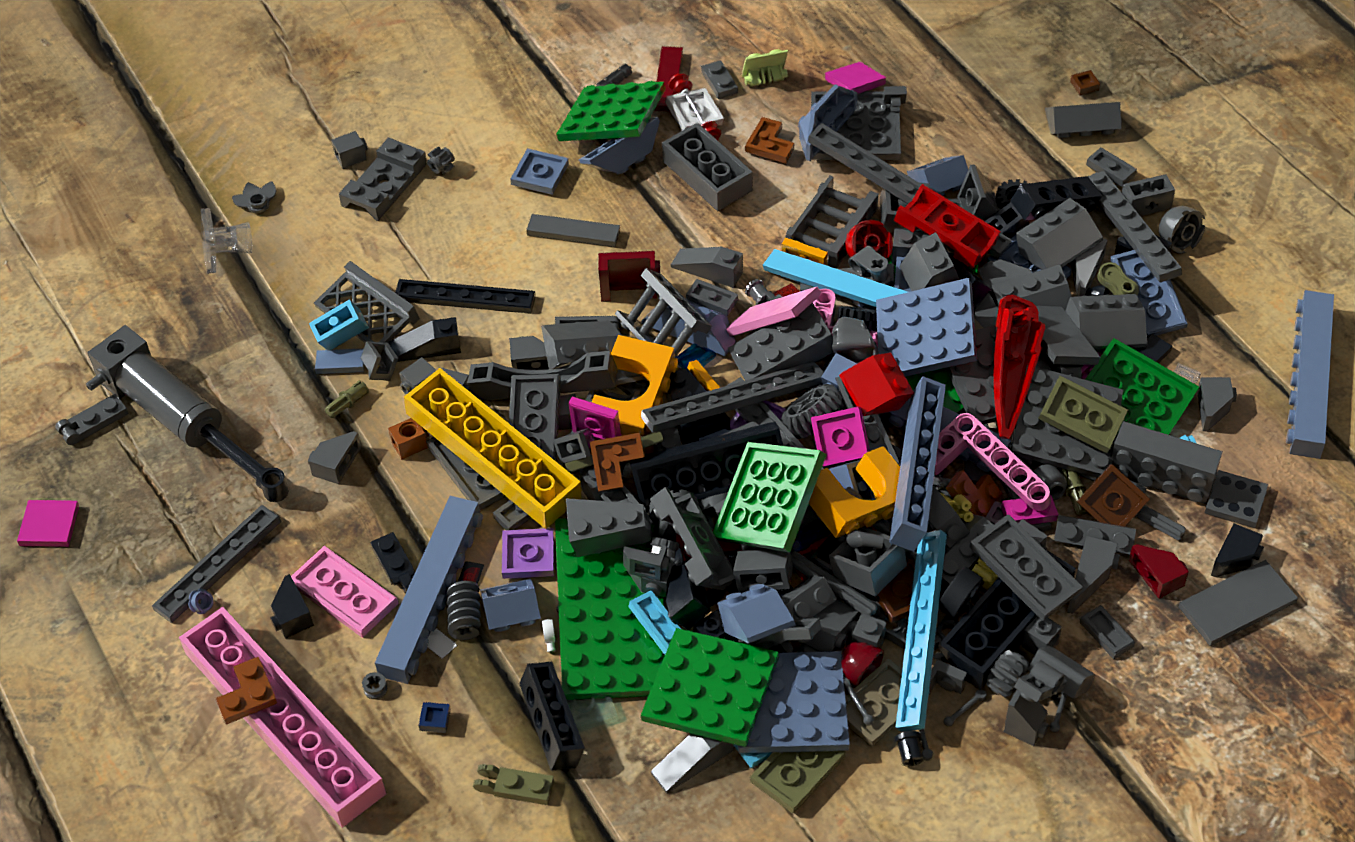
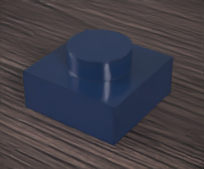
[418,702,451,733]

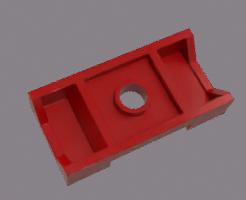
[894,184,1001,269]

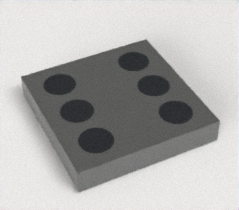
[1205,470,1268,528]

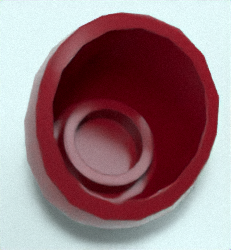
[841,642,885,688]

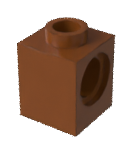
[388,418,429,460]

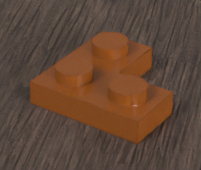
[745,117,794,164]
[590,433,645,493]
[946,470,1002,517]
[215,656,278,725]

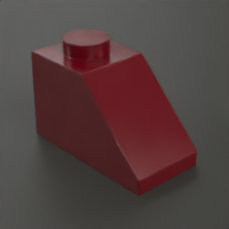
[1129,544,1189,599]

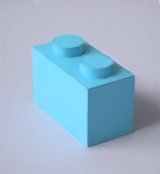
[309,300,369,350]

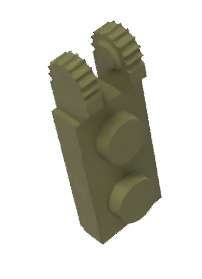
[473,764,554,805]

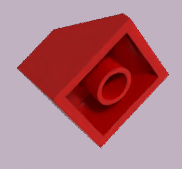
[839,352,914,416]

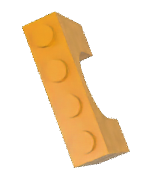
[592,335,678,437]
[809,446,900,538]

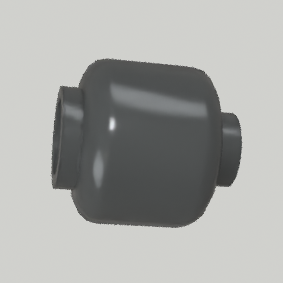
[1033,464,1067,501]

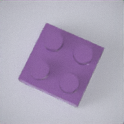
[502,528,554,579]

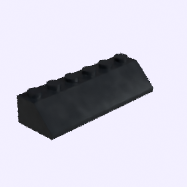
[630,421,783,513]
[938,548,1076,690]

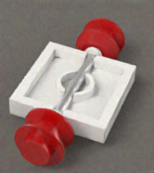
[665,73,724,141]

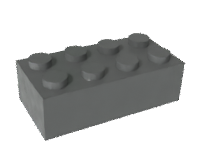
[662,123,753,211]
[727,303,834,381]
[1111,421,1223,504]

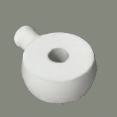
[542,619,556,653]

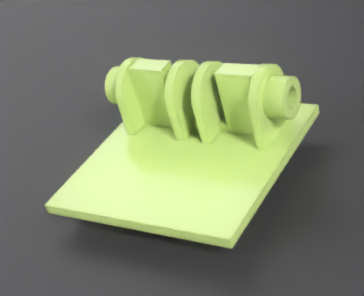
[742,49,788,87]

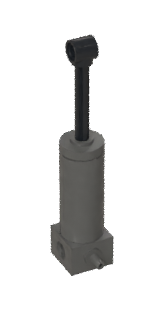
[86,325,289,502]

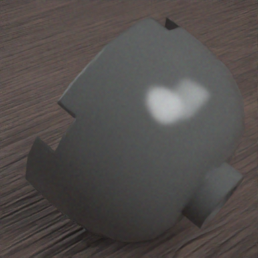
[1159,206,1205,254]

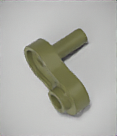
[1097,262,1139,295]

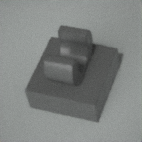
[883,86,907,112]

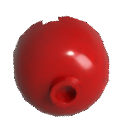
[845,220,893,258]

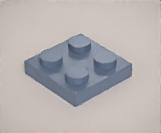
[511,148,569,195]

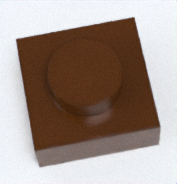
[1070,70,1100,96]

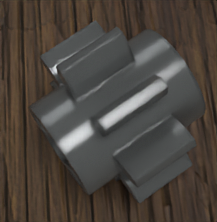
[427,146,455,175]

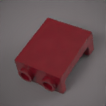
[598,251,660,302]

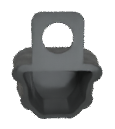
[832,317,879,363]

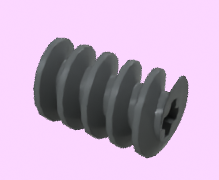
[447,581,481,640]

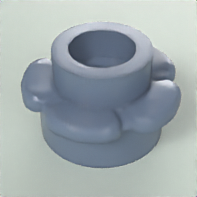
[188,589,213,614]

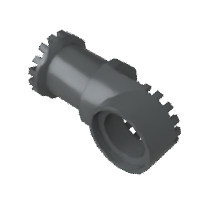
[745,279,782,305]

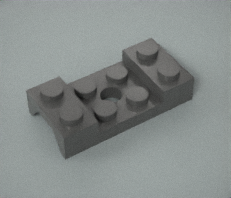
[339,137,427,221]
[650,487,735,590]

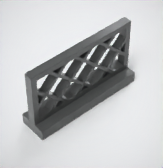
[314,261,420,343]

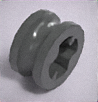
[362,672,388,700]

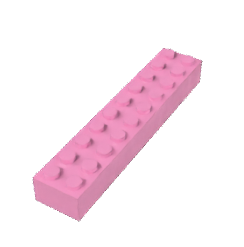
[179,607,386,828]

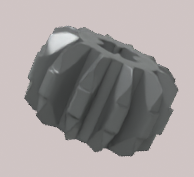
[986,650,1029,697]

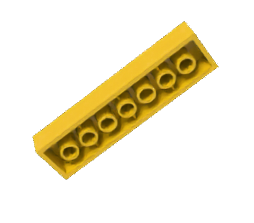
[404,368,581,529]

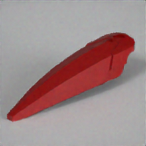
[993,295,1046,440]

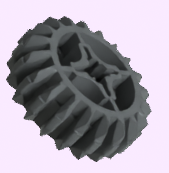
[780,384,845,439]

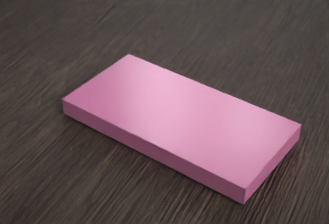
[726,286,821,337]
[291,546,399,638]

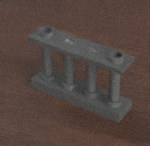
[785,175,878,269]
[615,268,712,371]

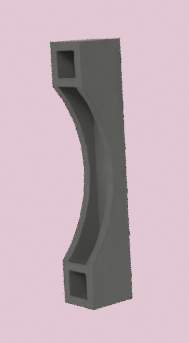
[467,351,618,401]

